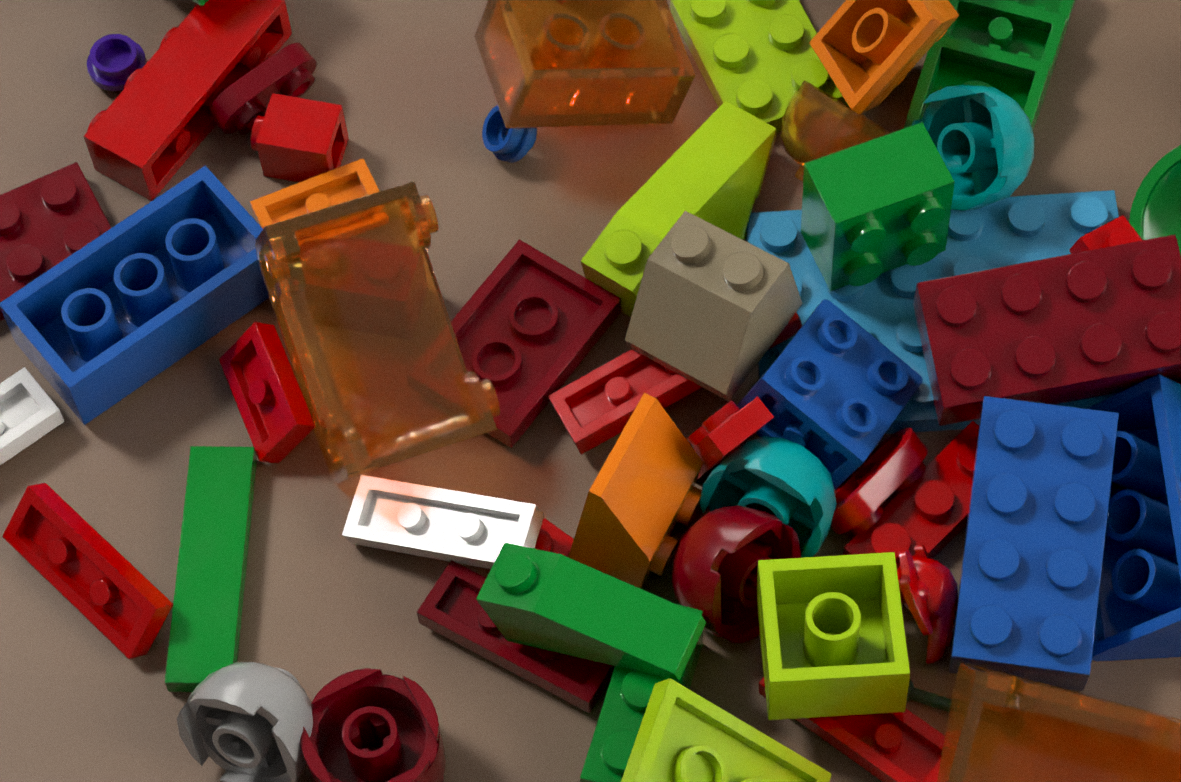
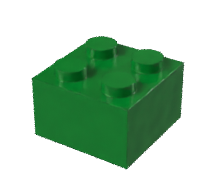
[801,122,955,291]

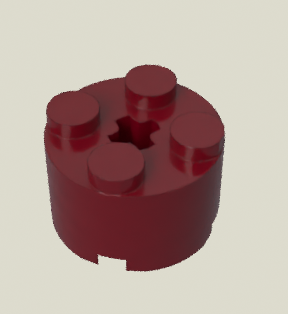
[300,668,446,782]

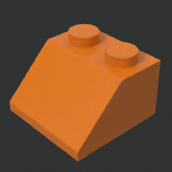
[809,0,959,115]
[568,393,703,589]

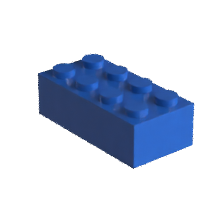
[0,166,286,425]
[949,396,1119,691]

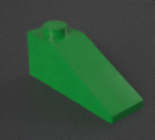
[476,543,706,681]

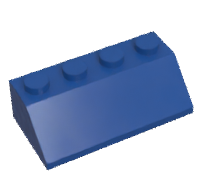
[1086,374,1181,662]

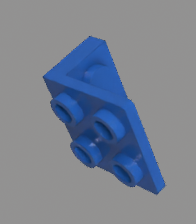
[737,299,923,490]

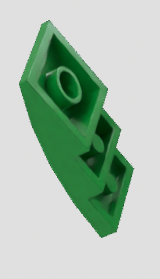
[903,0,1076,131]

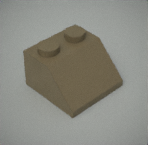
[625,211,803,401]

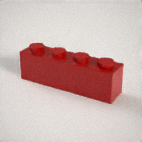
[83,0,292,201]

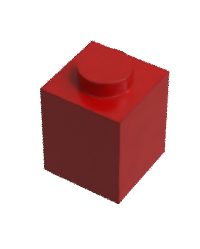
[251,93,349,182]

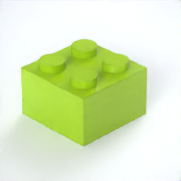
[757,552,910,720]

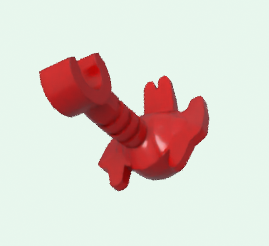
[897,544,958,664]

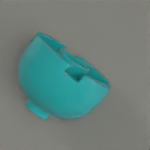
[912,85,1035,211]
[700,436,837,558]

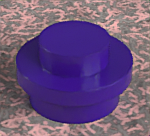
[87,34,147,91]

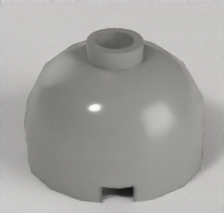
[177,662,313,782]

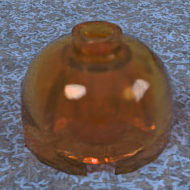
[781,80,891,182]

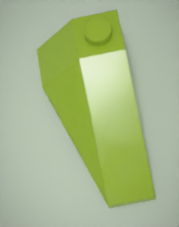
[580,100,777,317]

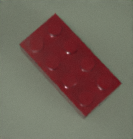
[913,234,1181,426]

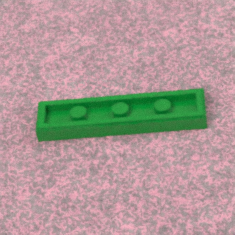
[165,446,257,692]

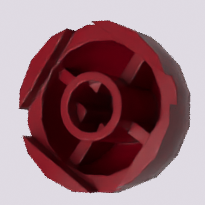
[672,505,801,644]

